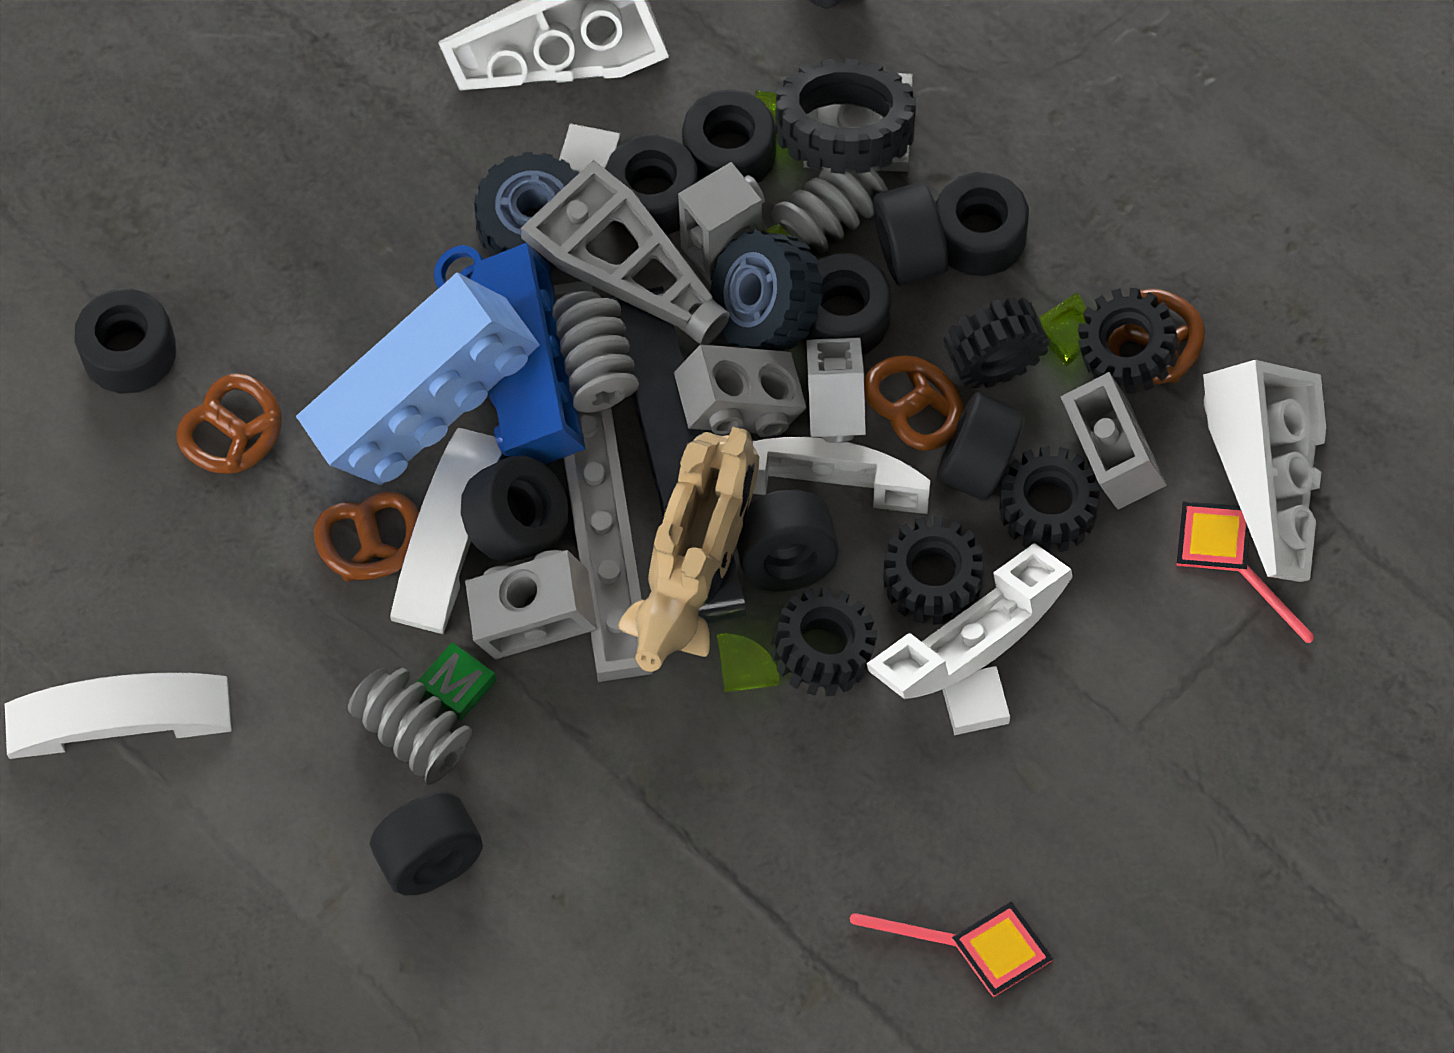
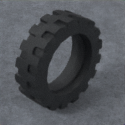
[775,59,916,174]

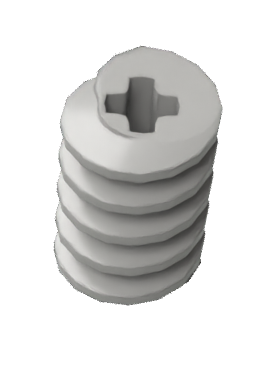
[772,168,888,254]
[552,291,639,413]
[348,668,472,785]

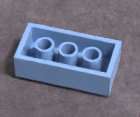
[296,273,540,485]

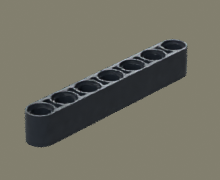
[610,286,746,624]

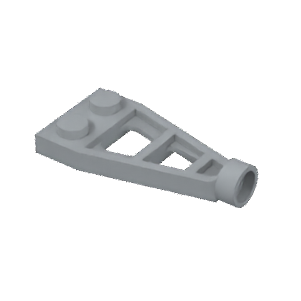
[521,160,730,345]

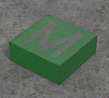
[417,642,496,721]

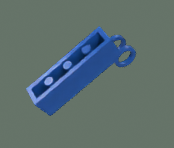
[434,243,586,464]

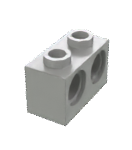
[806,338,866,443]
[674,344,807,437]

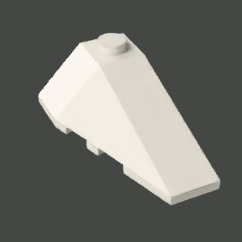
[439,0,669,90]
[1203,360,1326,582]

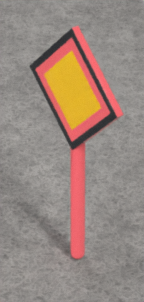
[1177,501,1314,643]
[850,901,1053,998]

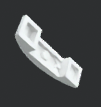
[390,427,506,634]
[753,437,930,514]
[867,543,1073,699]
[5,673,232,759]

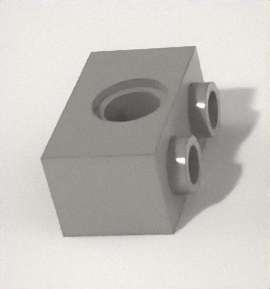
[678,162,765,285]
[1060,372,1167,510]
[465,550,597,660]

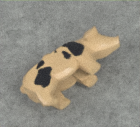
[618,427,759,672]

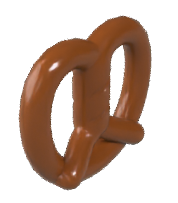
[1108,289,1205,384]
[864,355,964,451]
[176,373,282,474]
[314,491,419,582]

